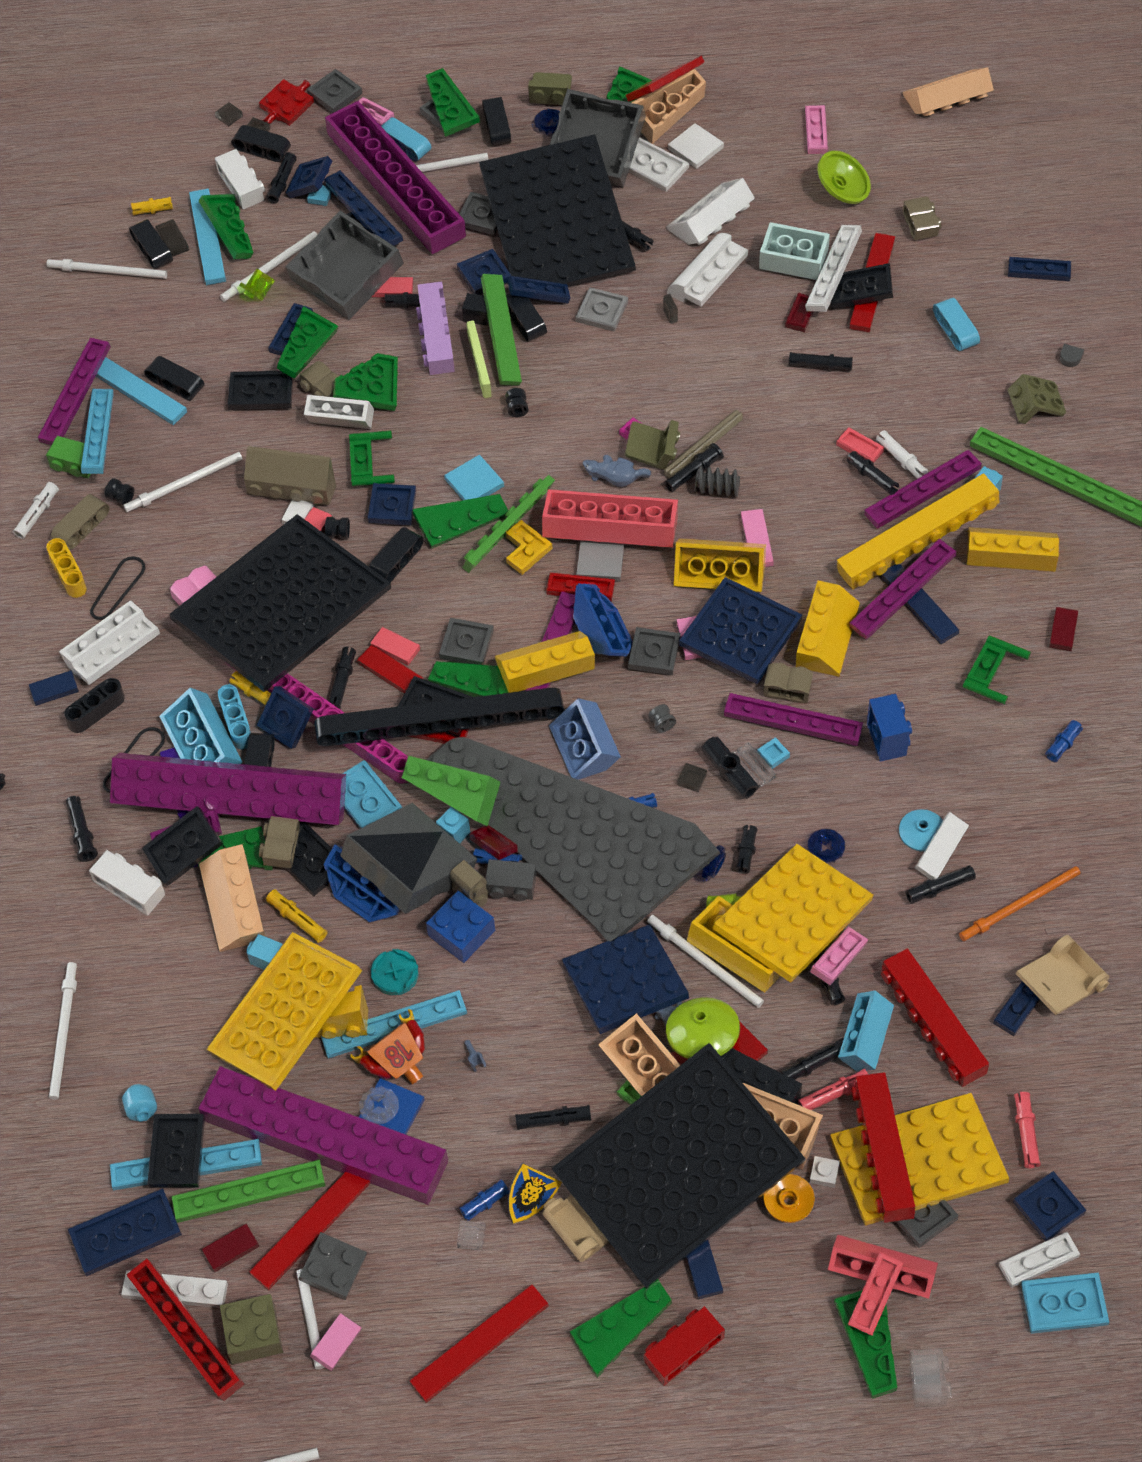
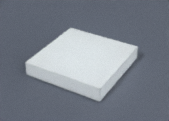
[668,123,724,169]

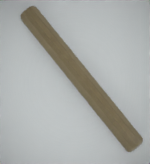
[664,410,743,478]

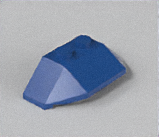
[573,583,633,656]
[323,844,400,922]

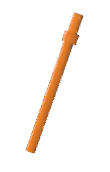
[959,866,1081,941]

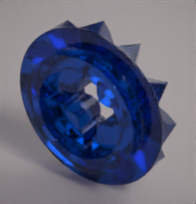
[534,109,560,135]
[808,829,845,863]
[702,845,727,881]

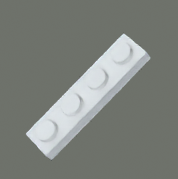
[121,1270,228,1308]

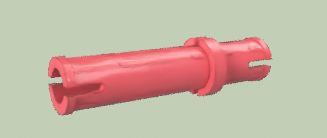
[798,1069,868,1110]
[1014,1092,1041,1169]

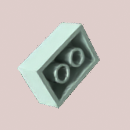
[759,222,830,280]

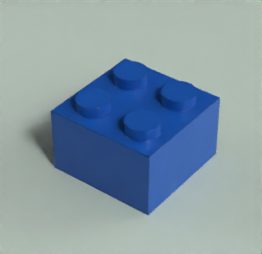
[867,694,912,762]
[426,891,496,963]

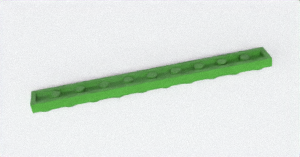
[970,427,1142,527]

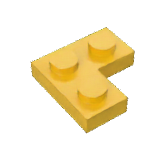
[506,520,553,575]

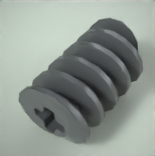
[695,466,740,497]

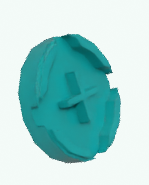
[371,949,419,996]

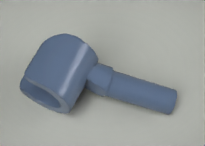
[464,1040,486,1072]

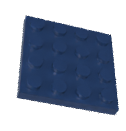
[679,577,802,684]
[562,924,689,1034]

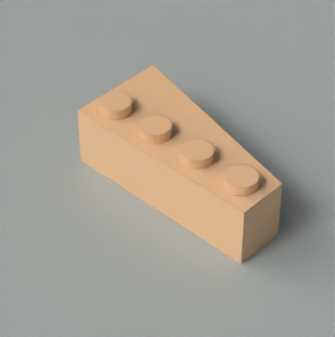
[632,69,706,144]

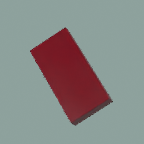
[785,293,814,333]
[1049,607,1078,651]
[470,825,518,860]
[202,1223,259,1273]

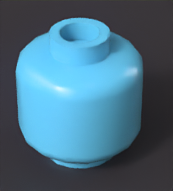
[122,1084,157,1121]

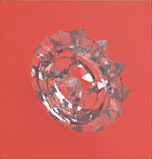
[359,1085,399,1124]

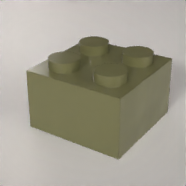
[220,1294,283,1365]

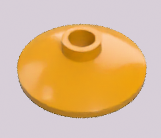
[764,1174,815,1223]

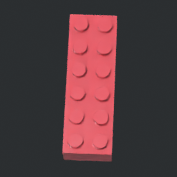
[542,489,678,548]

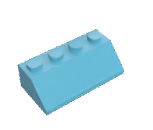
[159,688,242,764]

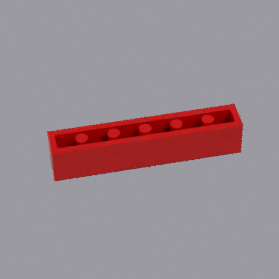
[881,948,989,1087]
[851,1072,915,1223]
[126,1258,245,1401]

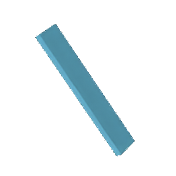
[189,189,226,285]
[96,357,187,425]
[81,389,114,474]
[321,990,467,1059]
[110,1139,262,1191]

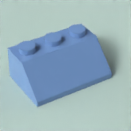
[549,698,621,780]

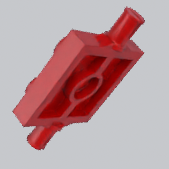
[259,79,314,126]

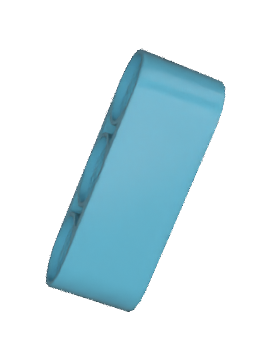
[381,117,432,162]
[933,298,980,351]
[218,684,251,750]

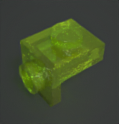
[239,269,275,301]

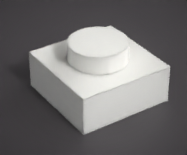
[810,1156,839,1188]

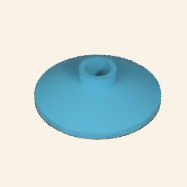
[899,809,943,852]

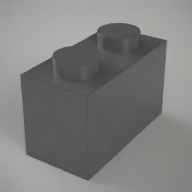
[486,859,537,901]

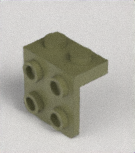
[528,72,572,105]
[1008,374,1066,424]
[625,420,680,470]

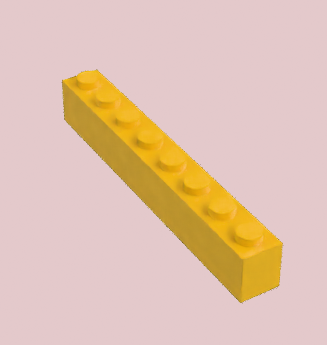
[837,473,999,590]

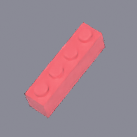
[828,1235,938,1299]

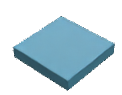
[444,455,504,500]

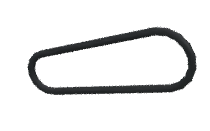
[90,556,146,620]
[102,727,165,793]

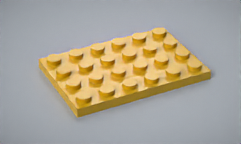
[713,844,874,983]
[207,932,362,1091]
[830,1093,1009,1226]

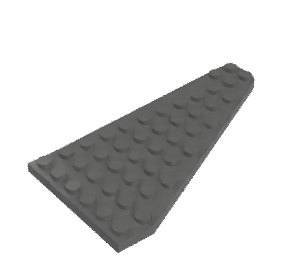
[426,737,720,942]

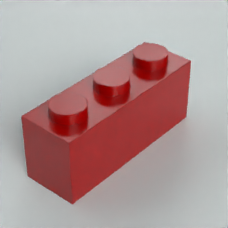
[644,1306,725,1386]

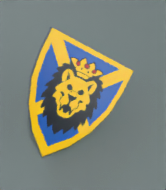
[508,1163,562,1224]

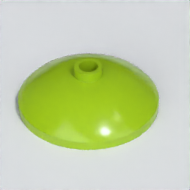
[818,151,871,204]
[666,997,740,1059]

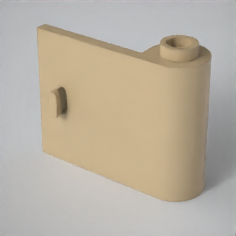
[1016,935,1109,1015]
[542,1195,609,1262]

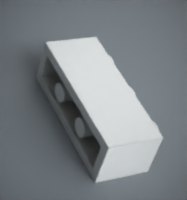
[215,149,265,209]
[304,395,374,429]
[89,850,165,916]

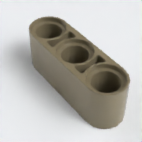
[51,494,110,550]

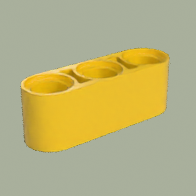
[46,538,87,598]

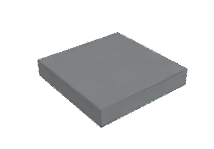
[575,287,628,332]
[577,540,624,581]

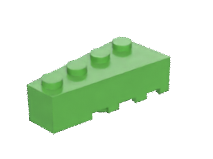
[402,756,501,826]

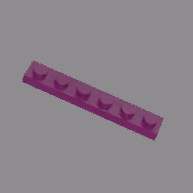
[38,337,111,445]
[864,450,982,529]
[850,539,956,640]
[522,592,575,691]
[724,693,863,746]

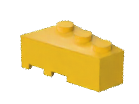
[314,985,369,1039]

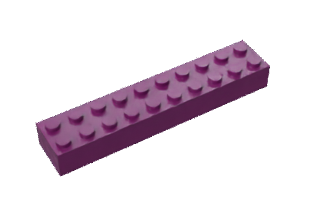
[325,101,466,254]
[110,753,347,825]
[198,1066,448,1205]

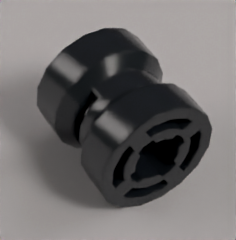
[505,388,529,418]
[104,478,135,505]
[325,517,350,539]

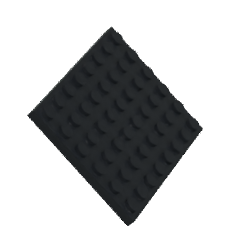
[479,134,636,287]
[170,514,391,692]
[551,1043,806,1289]

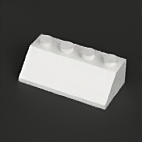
[666,178,755,245]

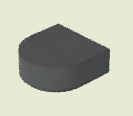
[1060,343,1084,367]

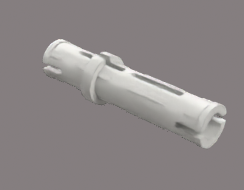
[876,430,928,479]
[12,482,59,539]

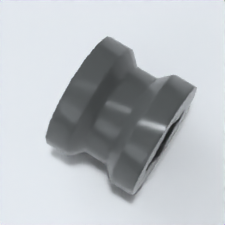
[648,704,676,733]

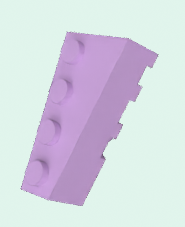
[416,281,455,375]

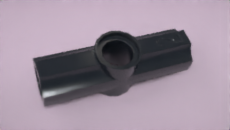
[702,737,759,799]

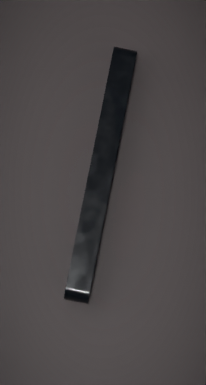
[314,688,565,746]

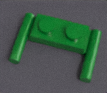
[349,430,395,487]
[962,635,1031,705]

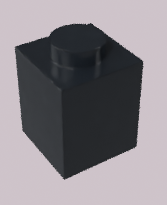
[462,293,489,326]

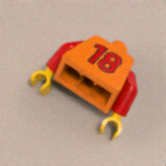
[350,1009,425,1085]

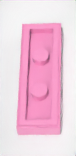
[805,105,828,154]
[741,509,774,567]
[810,926,868,985]

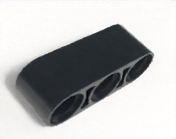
[482,97,511,146]
[231,125,291,162]
[129,219,173,269]
[506,293,547,341]
[144,356,205,401]
[369,527,424,583]
[64,678,125,733]
[245,733,275,767]

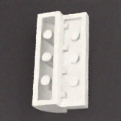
[667,233,748,307]
[59,601,160,685]

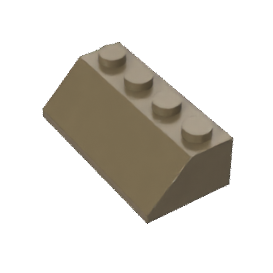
[244,446,336,505]

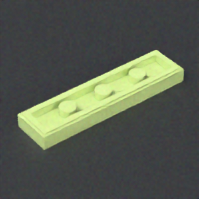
[466,321,492,398]

